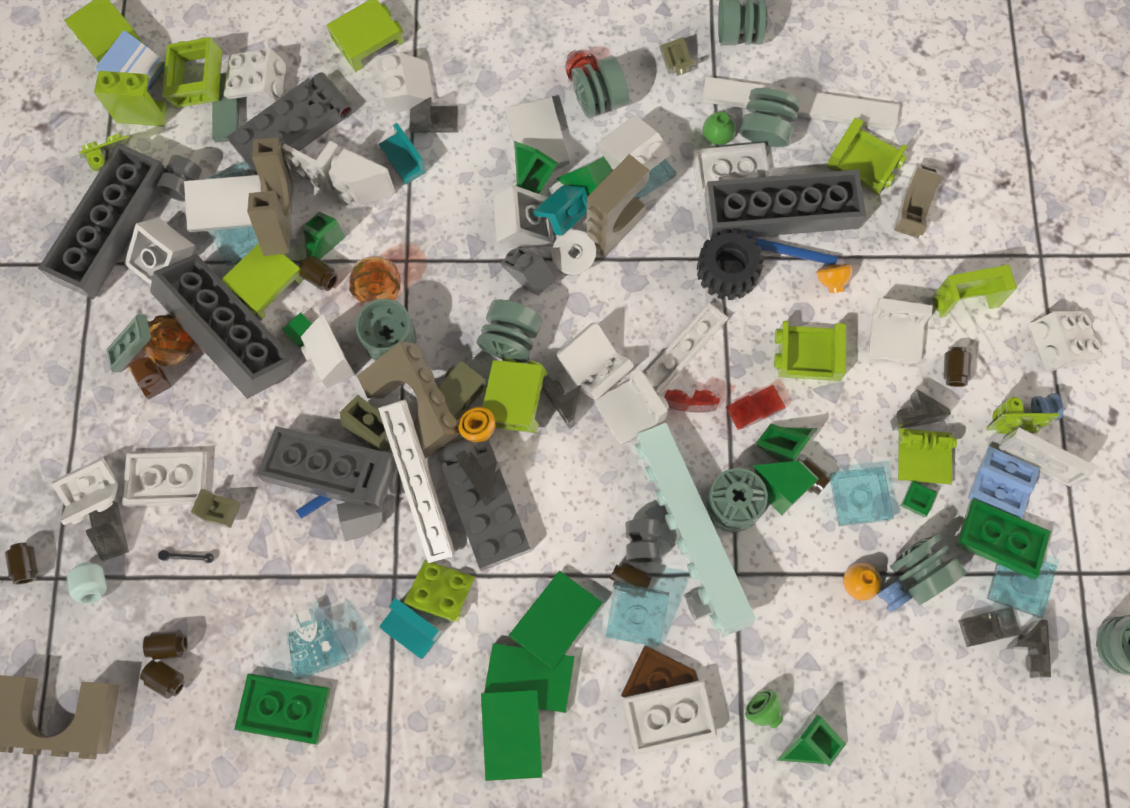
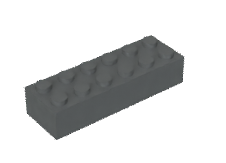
[38,143,168,300]
[704,170,866,238]
[150,254,294,399]

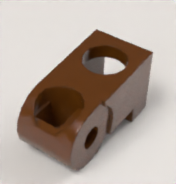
[128,357,172,399]

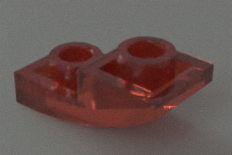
[726,385,786,430]
[664,389,720,413]

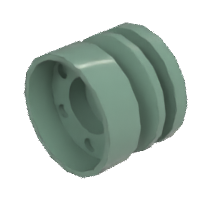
[718,0,768,46]
[572,55,629,119]
[739,88,801,147]
[356,299,417,361]
[477,299,542,363]
[705,468,768,533]
[890,533,967,605]
[1096,615,1130,675]

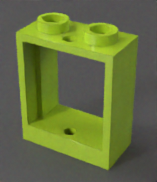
[163,37,223,108]

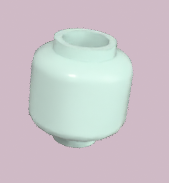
[67,562,107,604]

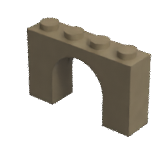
[247,137,293,256]
[587,154,650,257]
[357,342,460,459]
[0,675,120,759]

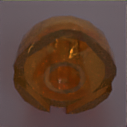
[349,256,401,303]
[142,315,196,367]

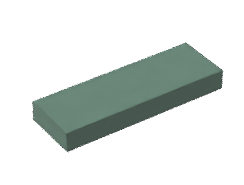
[212,73,239,142]
[106,314,151,372]

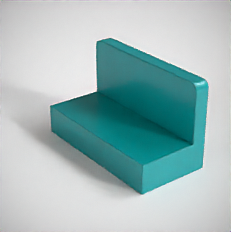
[379,123,426,185]
[533,186,588,236]
[379,598,442,659]

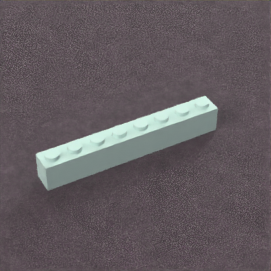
[634,423,756,637]

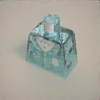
[288,609,350,680]

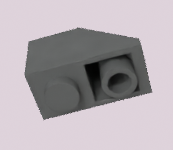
[500,247,557,296]

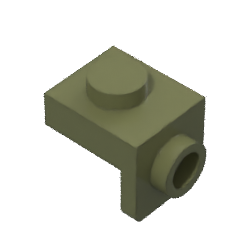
[659,37,696,76]
[191,489,241,528]

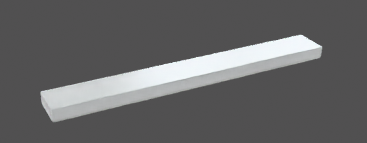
[702,77,899,130]

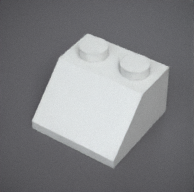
[376,52,435,114]
[596,115,672,170]
[328,148,395,206]
[493,185,554,248]
[124,217,195,285]
[300,314,355,389]

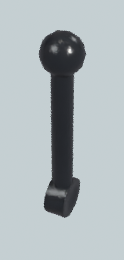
[158,550,214,563]

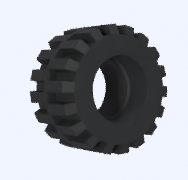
[697,229,764,300]

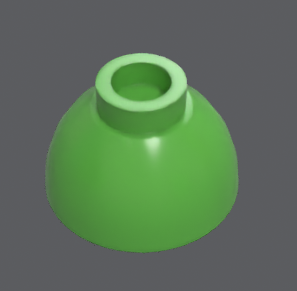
[702,112,736,145]
[745,689,783,728]

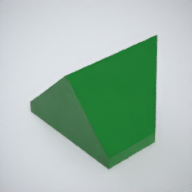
[514,141,558,194]
[556,156,611,196]
[301,211,345,259]
[755,423,818,462]
[753,460,819,516]
[777,714,846,767]

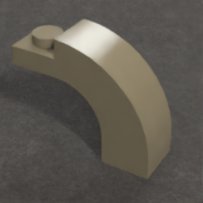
[894,163,942,239]

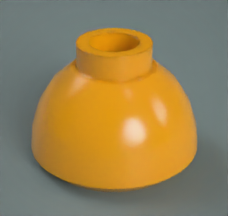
[816,264,852,293]
[458,407,495,443]
[843,562,882,601]

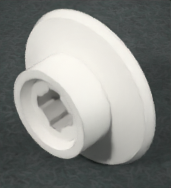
[552,230,596,275]

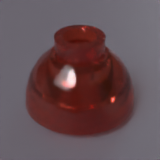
[565,50,597,82]

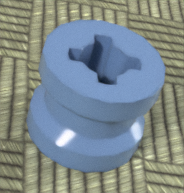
[1031,393,1063,420]
[877,579,913,613]

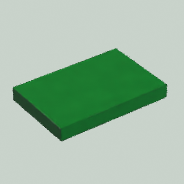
[956,498,1051,580]
[509,570,603,670]
[484,643,575,713]
[234,673,330,745]
[481,689,543,781]

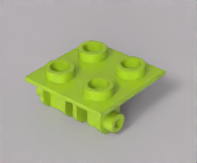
[79,133,129,171]
[986,397,1059,434]
[898,428,957,485]
[404,560,475,623]

